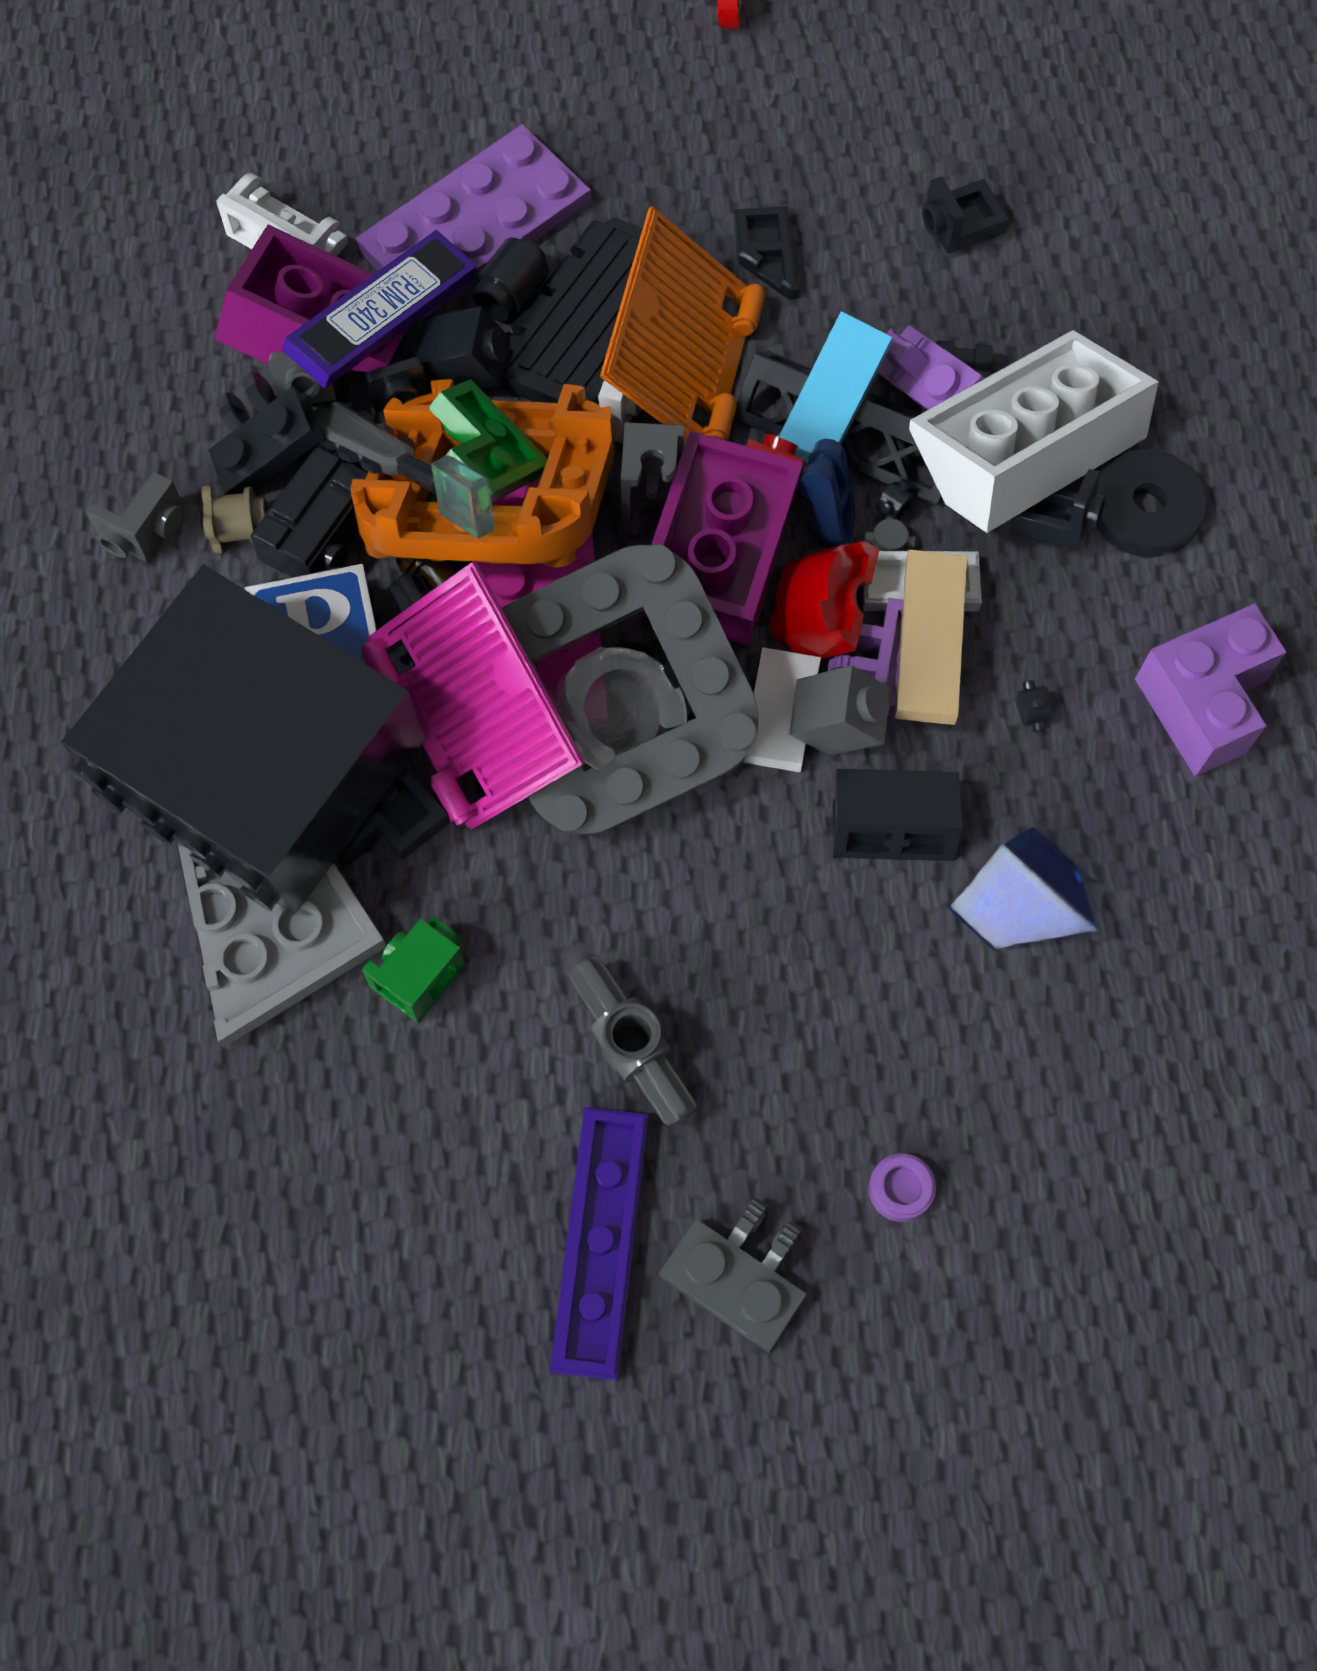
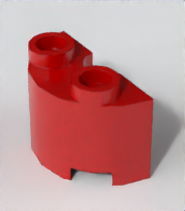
[770,541,880,659]

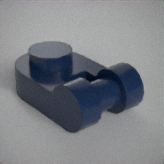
[798,438,855,546]

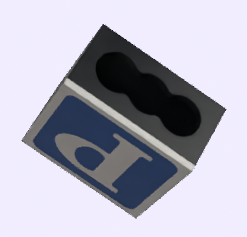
[245,564,378,664]

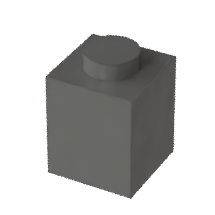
[789,665,891,755]

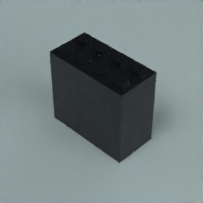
[60,564,426,915]

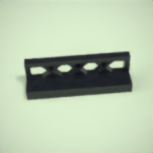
[734,350,942,504]

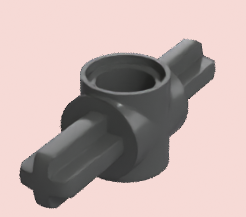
[569,956,697,1126]

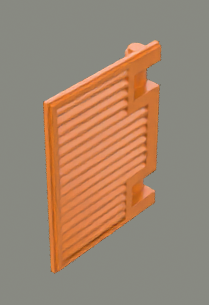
[600,206,766,441]

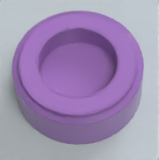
[868,1153,936,1222]

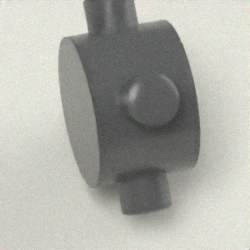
[865,516,915,551]

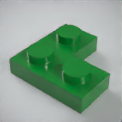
[428,379,547,509]

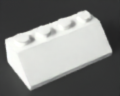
[909,330,1158,533]

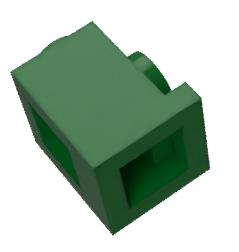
[362,917,465,1023]

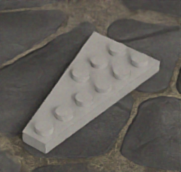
[177,841,386,1048]

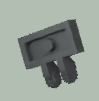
[659,1198,806,1353]

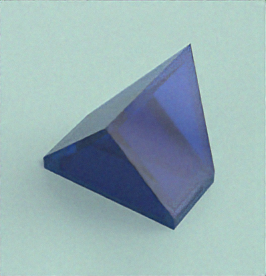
[949,827,1097,951]

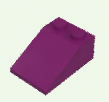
[214,224,409,372]
[638,431,803,647]

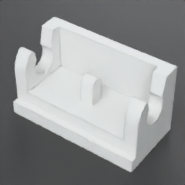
[216,172,348,257]

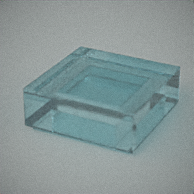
[431,455,495,539]

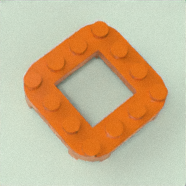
[351,380,615,568]

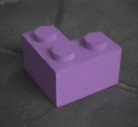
[1135,603,1286,777]

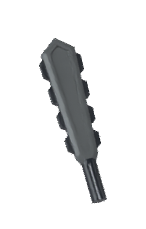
[311,397,452,496]

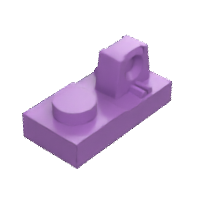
[877,325,984,411]

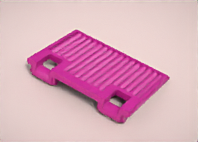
[360,561,585,830]

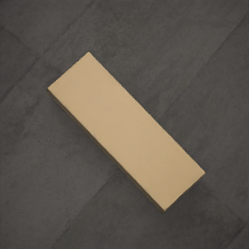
[895,550,967,725]

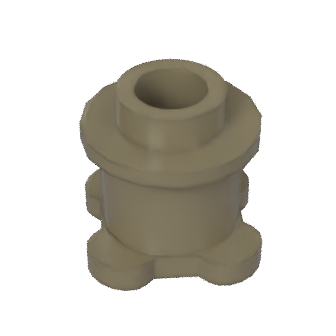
[202,485,269,554]

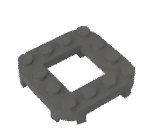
[501,545,759,835]

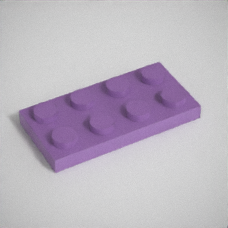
[355,124,591,318]

